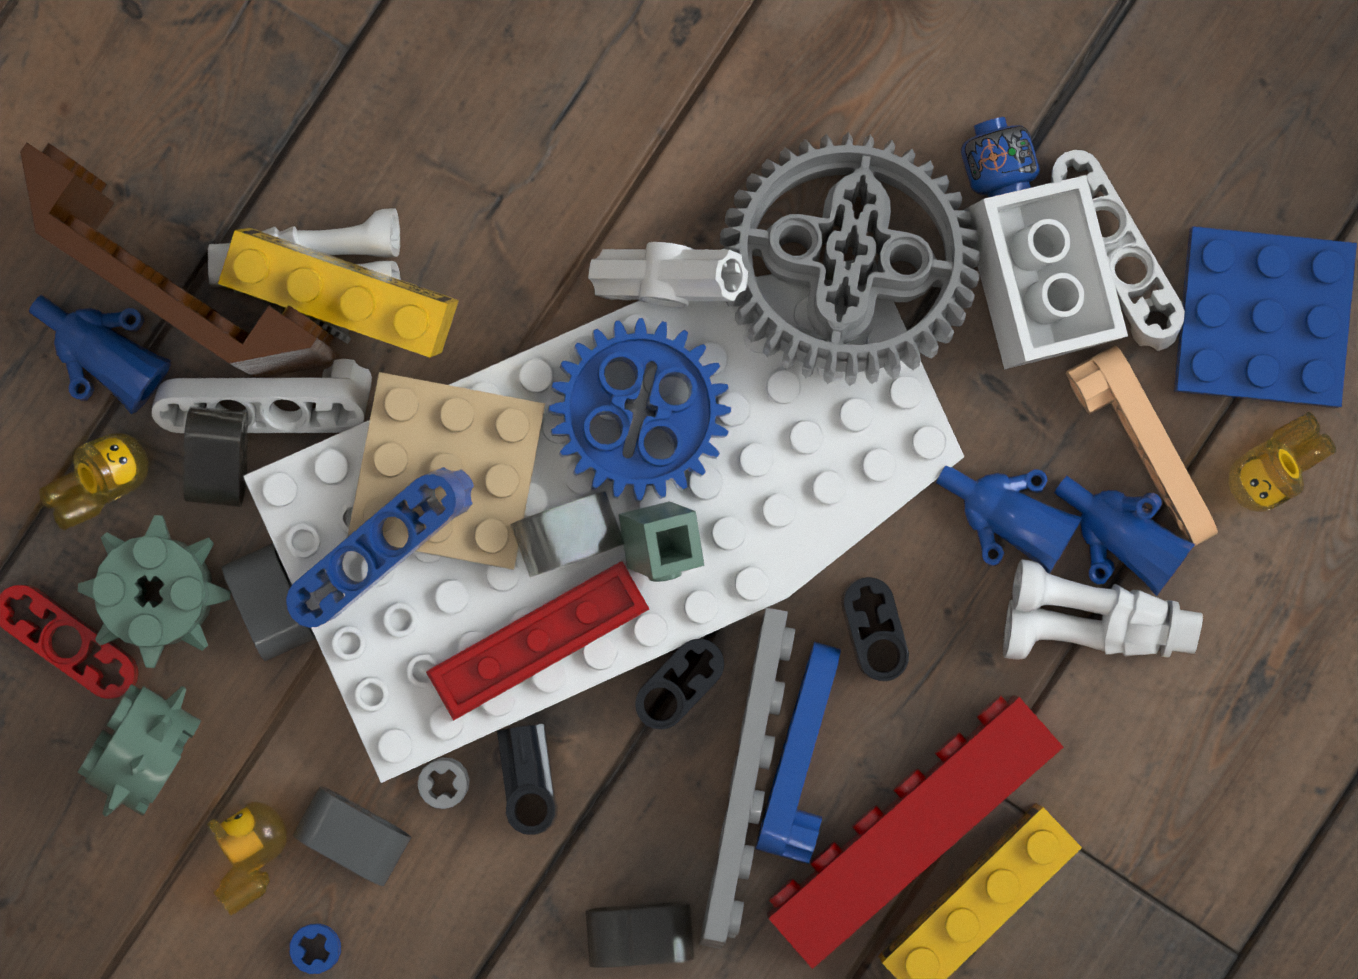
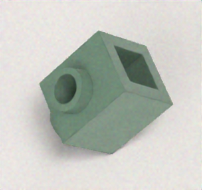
[618,501,705,582]

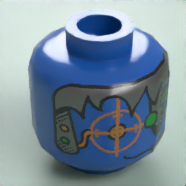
[961,117,1040,198]

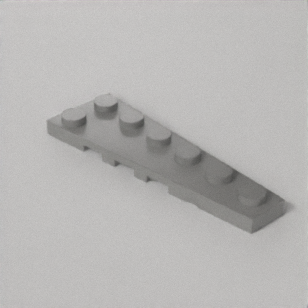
[699,607,795,949]

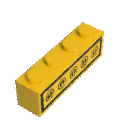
[218,228,459,358]
[878,803,1082,979]

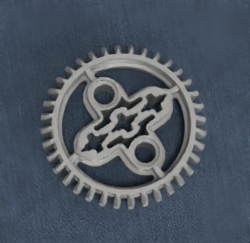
[720,132,980,386]

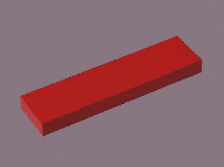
[426,561,649,721]

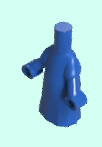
[29,295,171,415]
[936,465,1083,574]
[1054,476,1195,596]

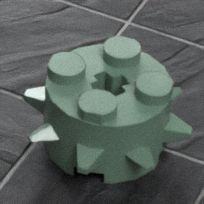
[78,515,231,668]
[78,684,201,816]

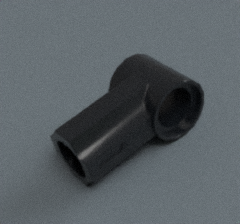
[497,724,558,835]

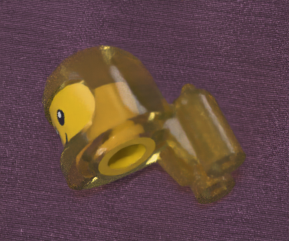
[1228,412,1336,512]
[39,433,149,530]
[206,801,287,916]

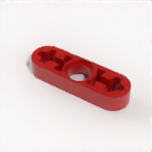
[0,585,139,699]

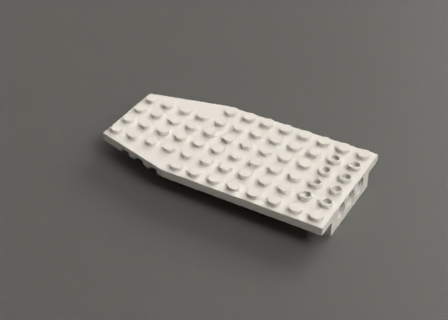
[243,260,964,783]

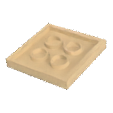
[347,372,545,570]

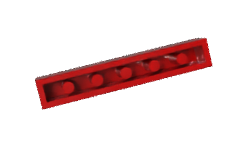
[767,695,1064,969]

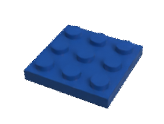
[1174,227,1357,408]

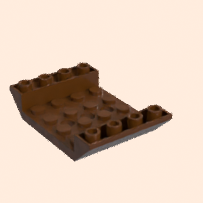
[20,142,341,378]

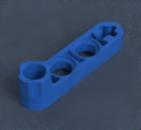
[286,467,474,628]
[755,641,841,864]

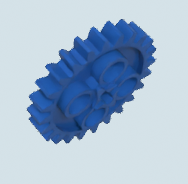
[548,318,731,502]

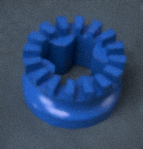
[290,924,341,974]

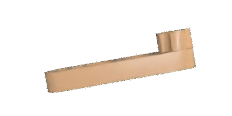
[1066,345,1218,547]

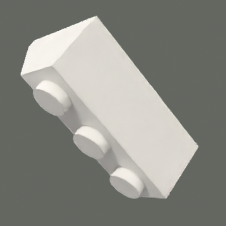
[964,175,1128,370]

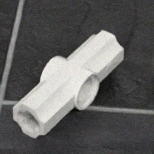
[588,242,748,308]

